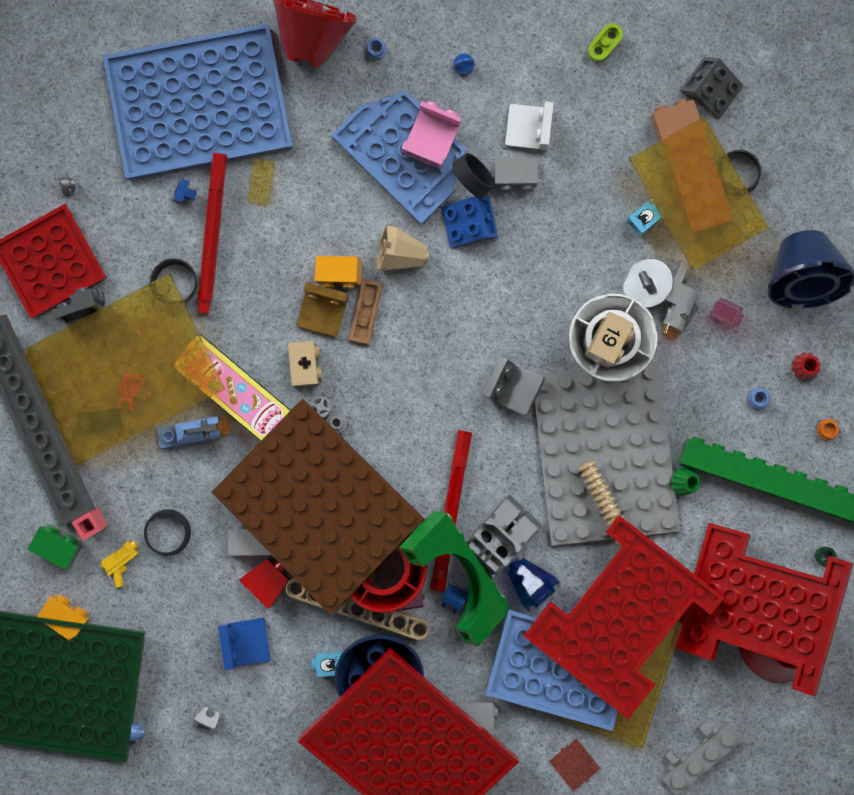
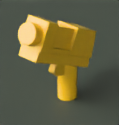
[100,540,139,588]

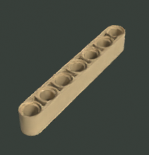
[286,578,429,640]

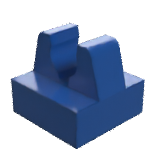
[172,178,197,203]
[441,583,468,613]

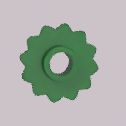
[670,466,701,496]

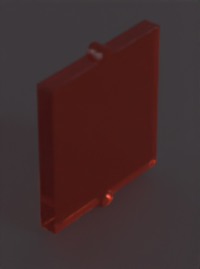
[549,738,601,791]

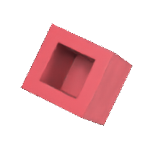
[71,506,108,541]

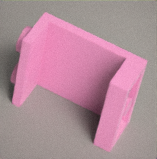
[402,102,461,169]

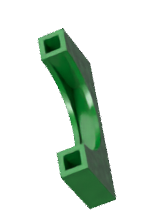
[399,511,511,647]

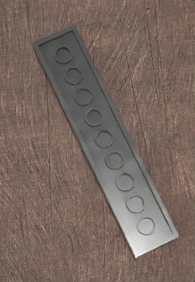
[0,314,96,527]

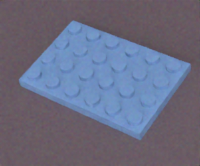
[485,609,618,731]

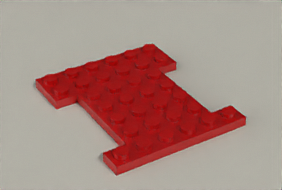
[523,514,724,719]
[673,523,854,697]

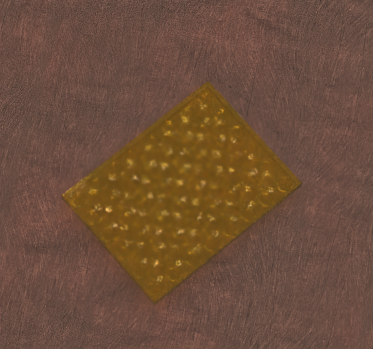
[23,273,225,466]

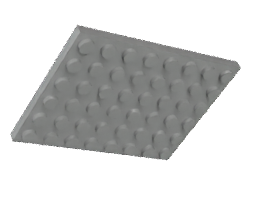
[534,361,680,546]

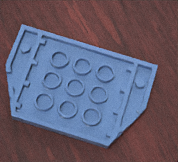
[331,91,466,225]

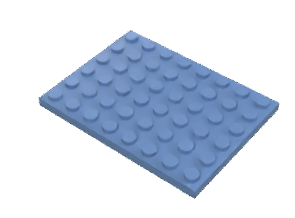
[103,23,293,180]

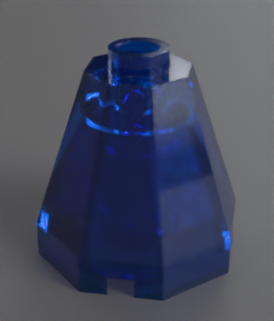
[507,558,561,613]

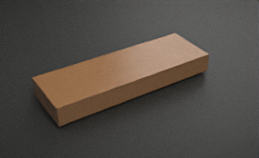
[348,279,383,345]

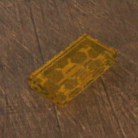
[248,158,275,204]

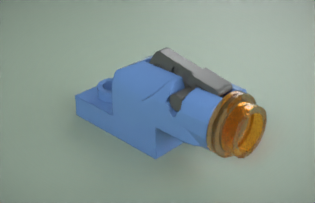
[157,416,230,449]

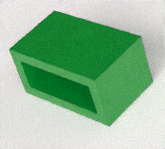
[27,524,82,570]

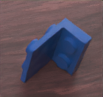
[442,196,498,248]
[218,618,271,670]

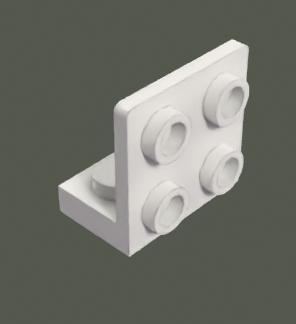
[505,102,554,151]

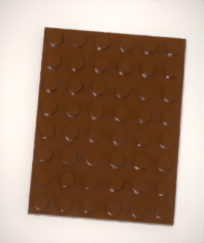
[212,398,425,616]

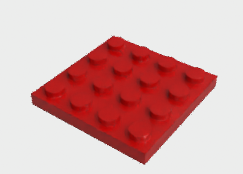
[0,204,107,319]

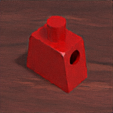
[238,558,290,609]

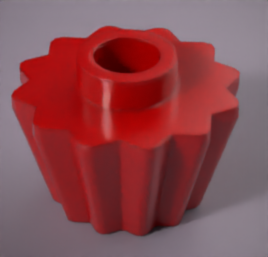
[792,352,821,381]

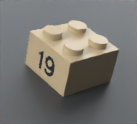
[584,311,635,368]

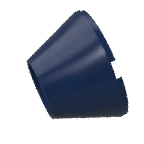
[767,230,854,308]

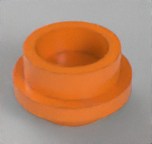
[817,419,839,440]

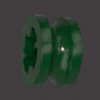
[815,546,837,566]

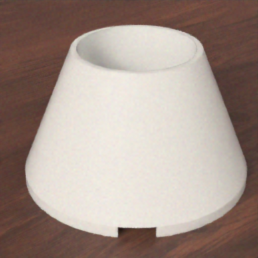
[569,293,657,381]

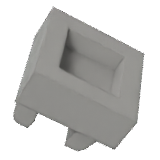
[193,707,219,736]

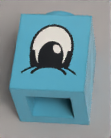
[626,201,662,237]
[312,651,343,677]

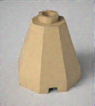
[376,225,429,271]

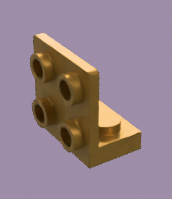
[296,282,349,337]

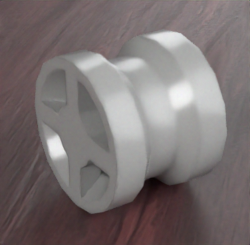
[310,396,332,418]

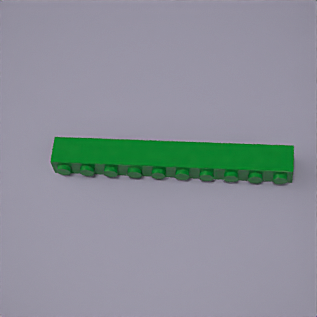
[678,436,854,523]

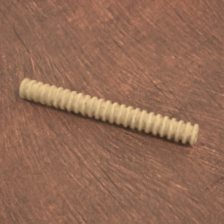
[577,460,624,549]

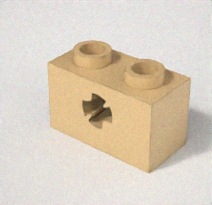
[288,341,322,387]

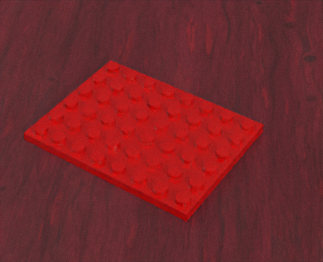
[298,648,519,795]

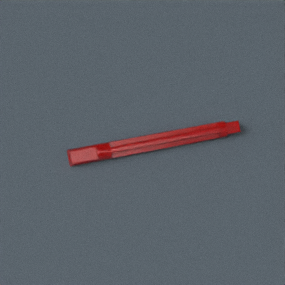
[198,153,227,314]
[430,430,472,592]

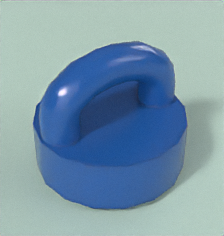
[453,54,474,76]

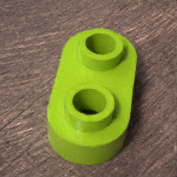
[588,23,623,62]

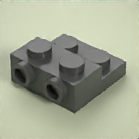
[51,287,106,324]

